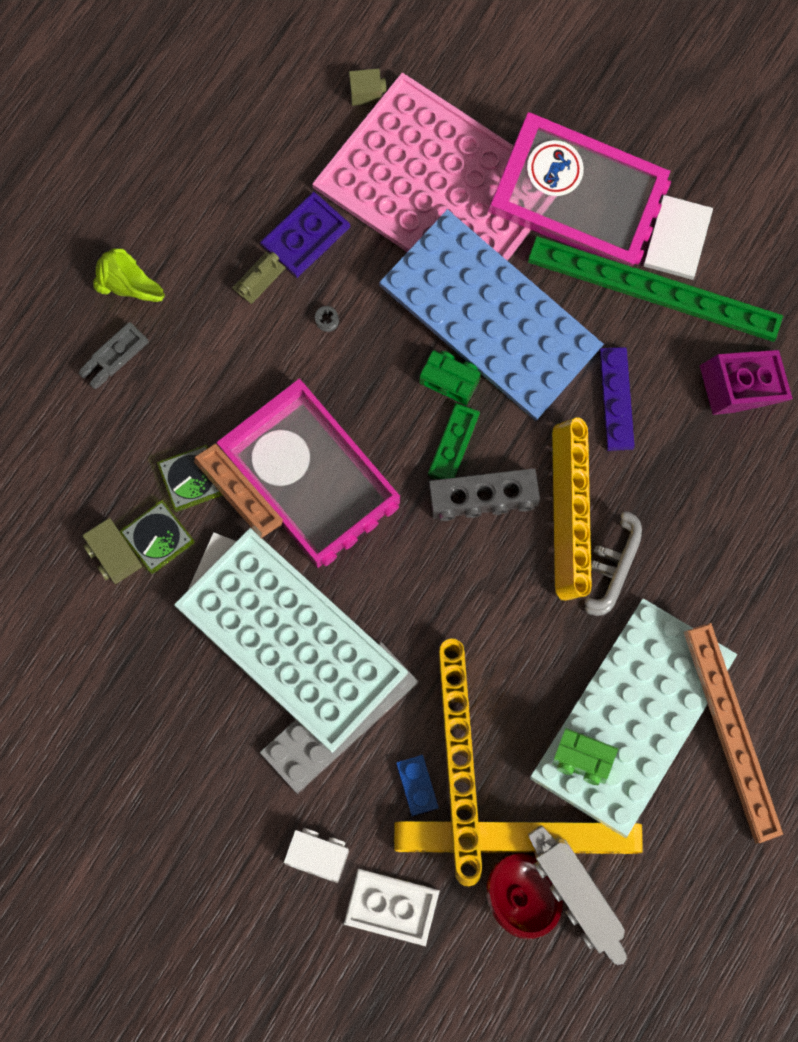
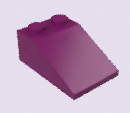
[700,350,793,415]

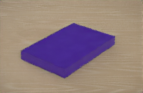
[260,191,350,278]

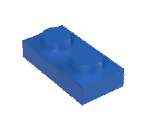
[396,755,439,817]

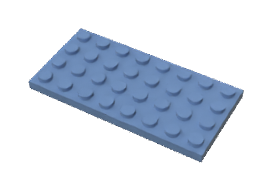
[379,209,604,421]

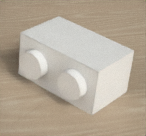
[284,828,349,883]

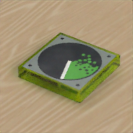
[157,444,222,512]
[120,500,195,574]

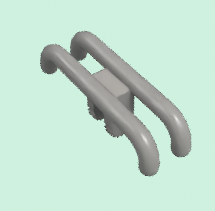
[585,511,642,616]

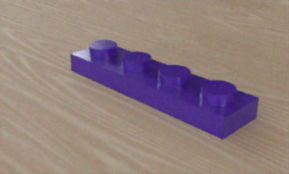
[600,347,635,451]

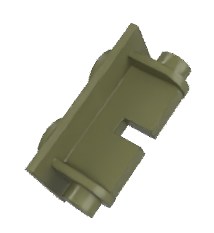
[232,252,286,304]

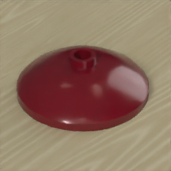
[487,854,563,939]

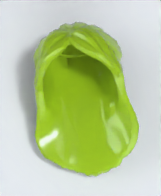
[93,248,165,302]

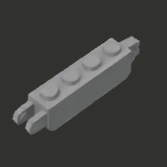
[528,825,627,966]

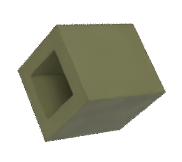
[349,69,386,106]

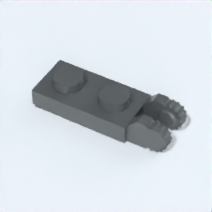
[79,322,149,389]

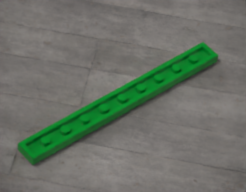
[528,236,783,342]

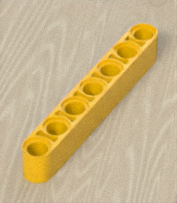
[552,418,591,601]

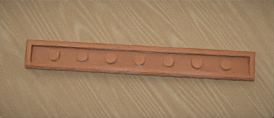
[684,623,783,844]

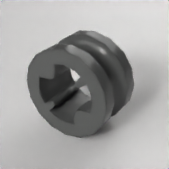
[315,306,339,332]

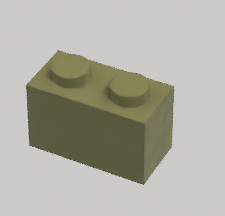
[83,518,142,585]

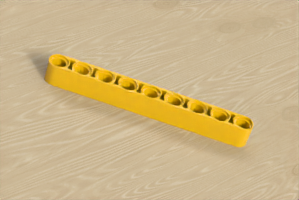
[439,639,482,886]
[394,822,643,854]

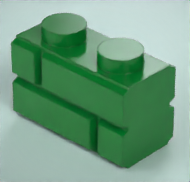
[420,350,481,406]

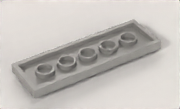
[260,642,418,794]

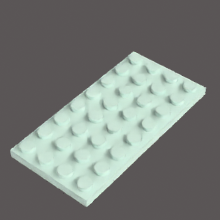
[175,528,408,754]
[530,599,737,838]

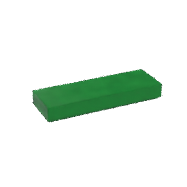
[428,403,480,480]

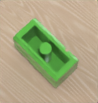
[552,728,619,786]

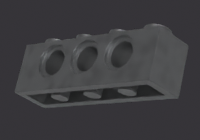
[429,468,540,521]

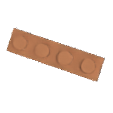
[194,444,283,538]

